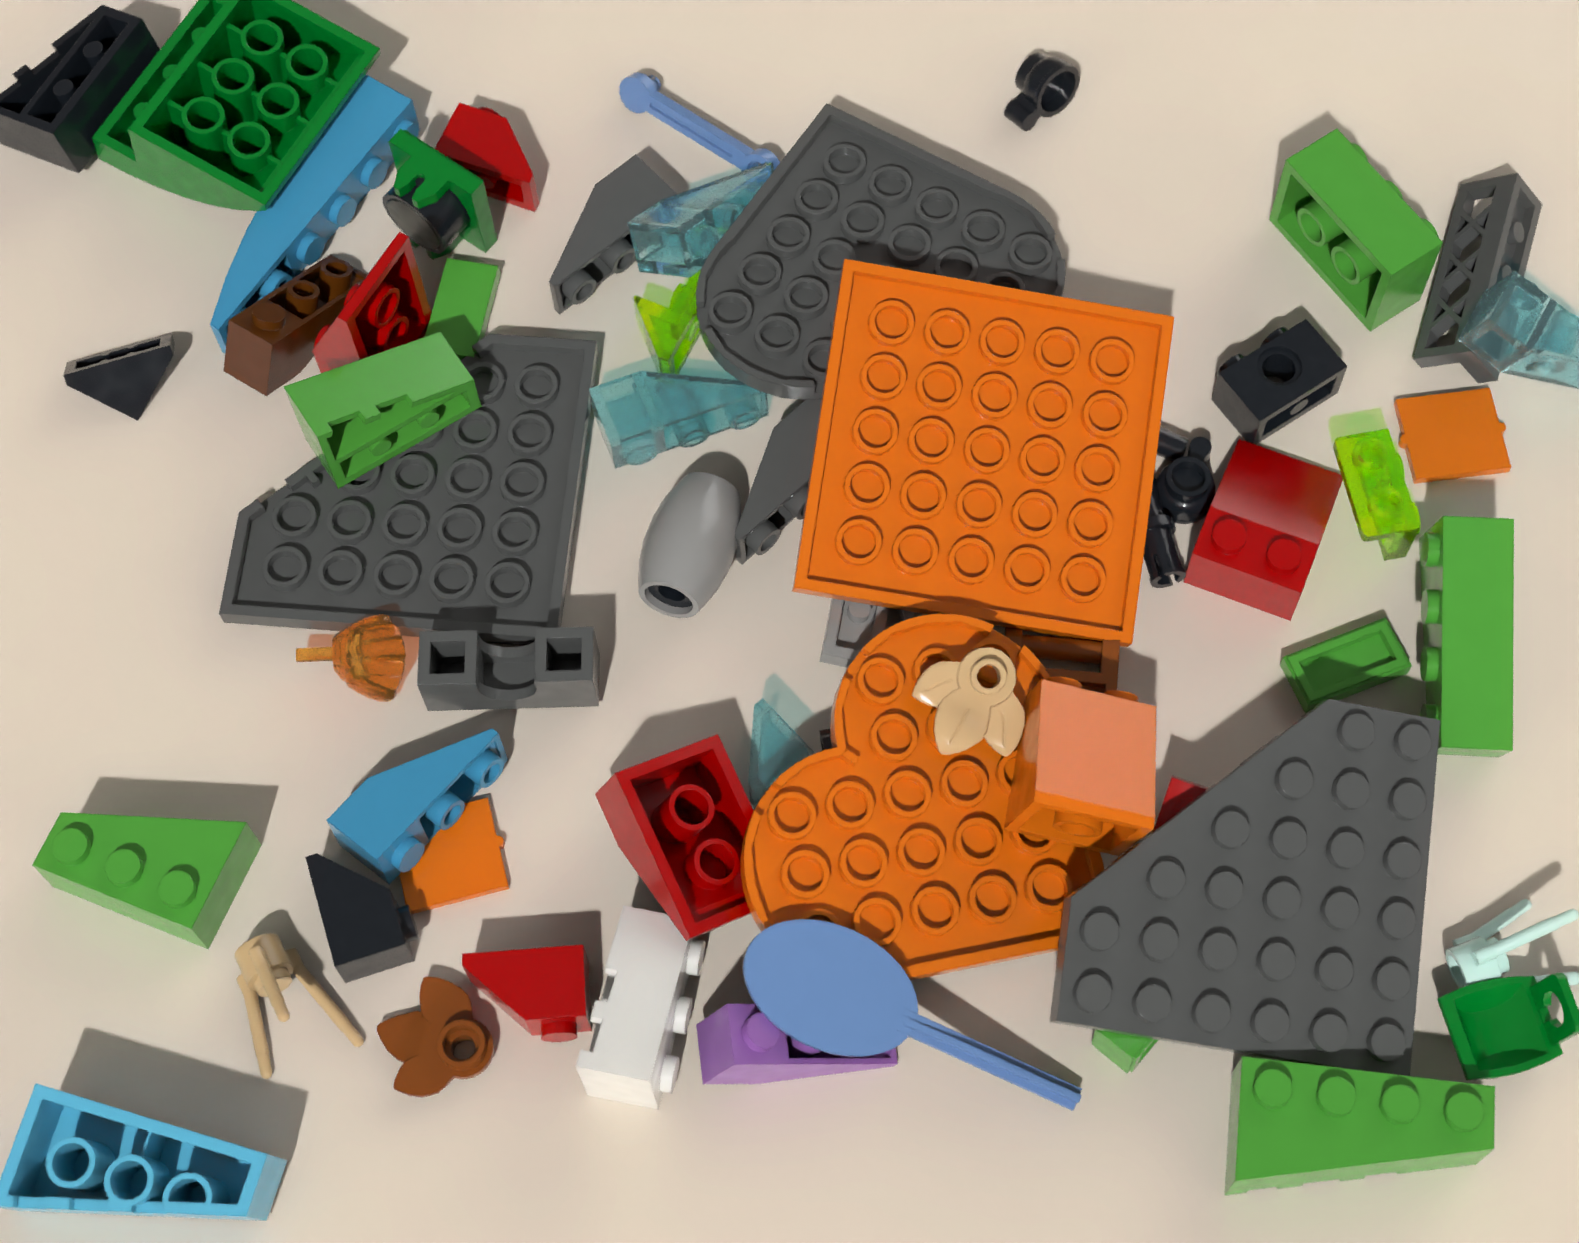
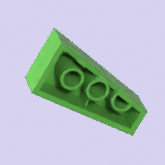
[1419,516,1514,757]
[1224,1056,1495,1196]

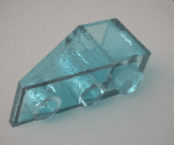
[628,162,774,278]
[1458,271,1579,389]
[589,371,768,469]

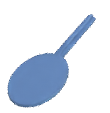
[743,919,1082,1111]

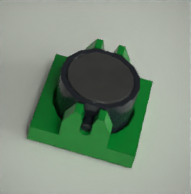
[383,129,497,260]

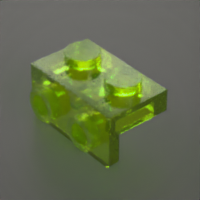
[1333,428,1421,561]

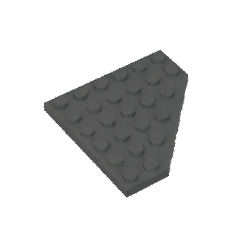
[219,334,598,645]
[1050,699,1440,1076]

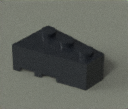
[0,5,160,173]

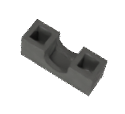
[417,626,600,711]

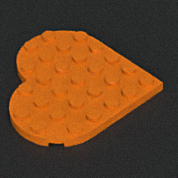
[741,614,1104,981]

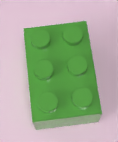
[1269,129,1443,332]

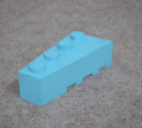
[0,1083,287,1221]

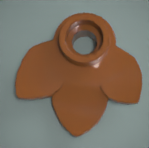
[377,977,495,1097]

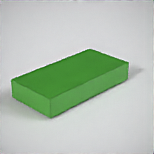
[425,258,501,361]
[1280,617,1412,714]

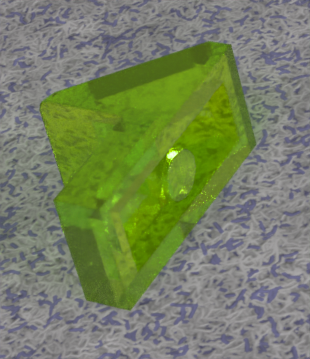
[633,267,701,387]

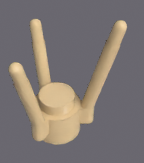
[235,933,364,1079]

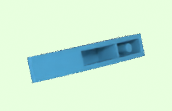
[210,75,420,353]

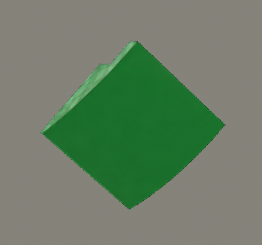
[92,0,380,211]

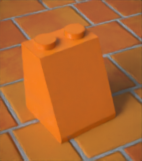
[1004,676,1156,856]

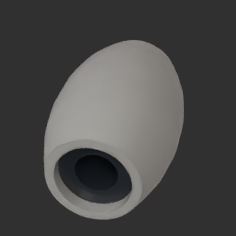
[638,472,741,618]

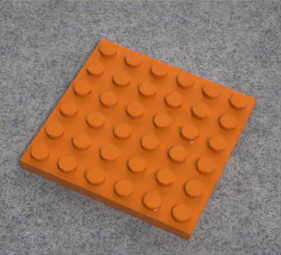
[792,259,1175,647]

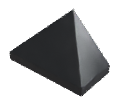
[63,333,175,421]

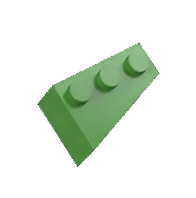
[283,332,481,489]
[32,812,262,949]

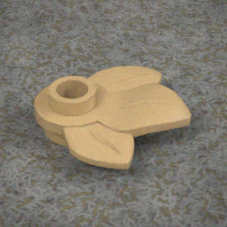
[912,647,1025,756]

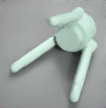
[1445,899,1579,988]

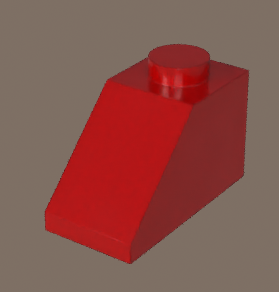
[435,102,539,212]
[462,944,592,1042]

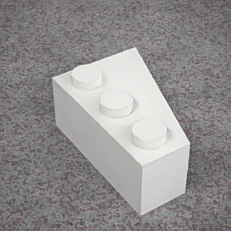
[576,905,705,1110]

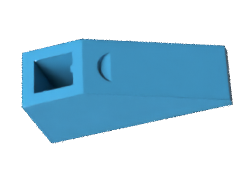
[326,728,508,885]

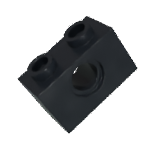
[1211,319,1348,445]

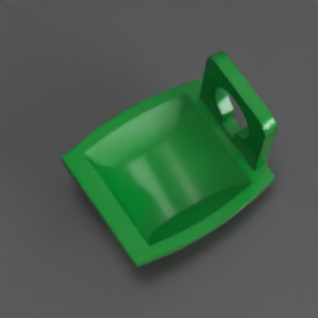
[1437,972,1579,1080]

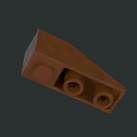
[223,254,367,396]

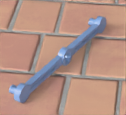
[619,72,780,190]

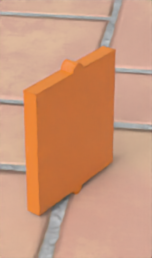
[1394,388,1511,484]
[398,797,509,914]

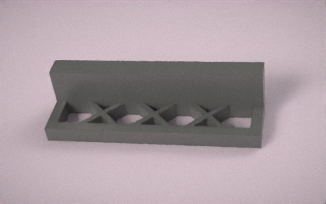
[1413,173,1542,383]

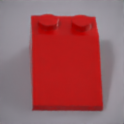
[312,232,431,373]
[1183,439,1344,621]
[595,734,754,941]

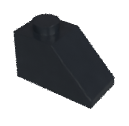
[305,853,419,983]

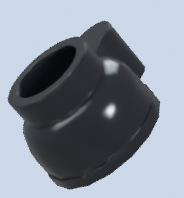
[1004,53,1080,131]
[1156,437,1216,524]

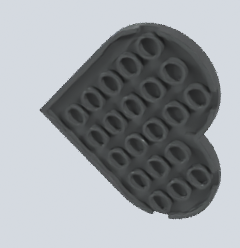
[696,103,1066,400]

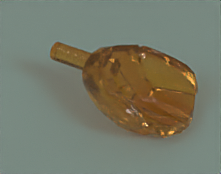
[296,614,406,702]

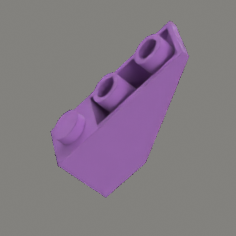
[696,1004,898,1084]

